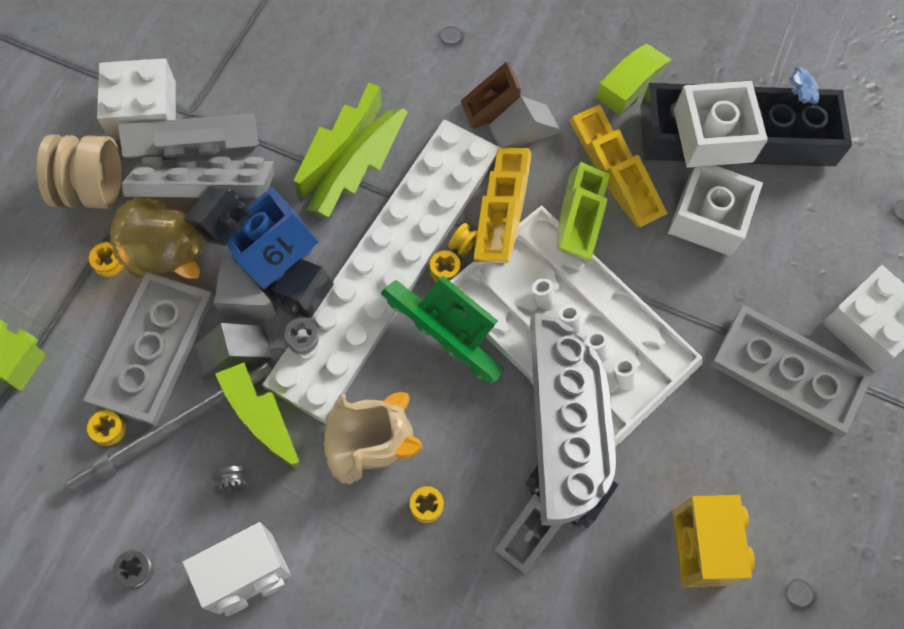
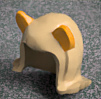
[324,392,423,484]

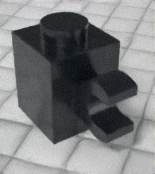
[183,187,254,246]
[265,259,334,318]

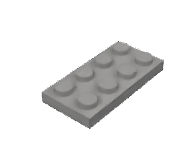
[122,156,275,198]
[83,272,214,427]
[710,305,873,437]

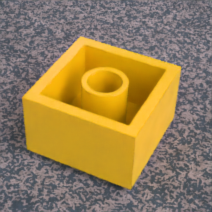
[672,495,755,588]

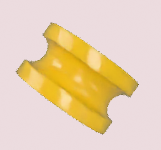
[448,223,478,258]
[89,242,125,278]
[430,250,461,282]
[87,410,126,447]
[410,486,444,524]

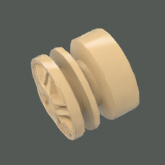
[36,135,122,209]

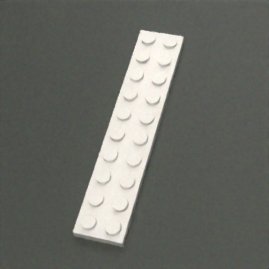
[262,119,500,424]

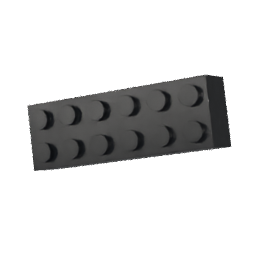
[640,83,852,167]

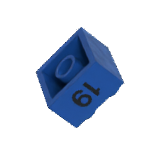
[227,187,319,289]

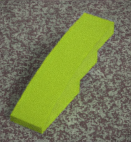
[293,83,382,200]
[305,108,408,218]

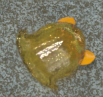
[110,197,204,279]

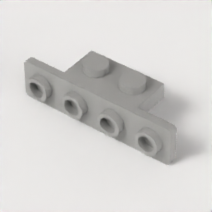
[118,114,259,159]

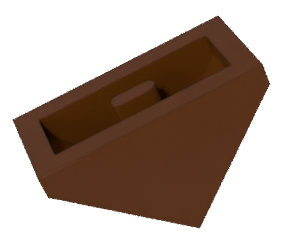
[461,62,521,128]

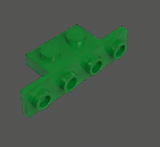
[381,276,505,385]

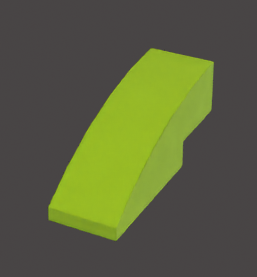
[595,44,672,116]
[557,162,610,262]
[215,363,300,469]

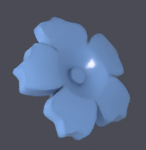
[789,67,819,105]

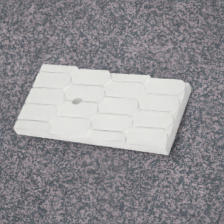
[450,205,703,447]

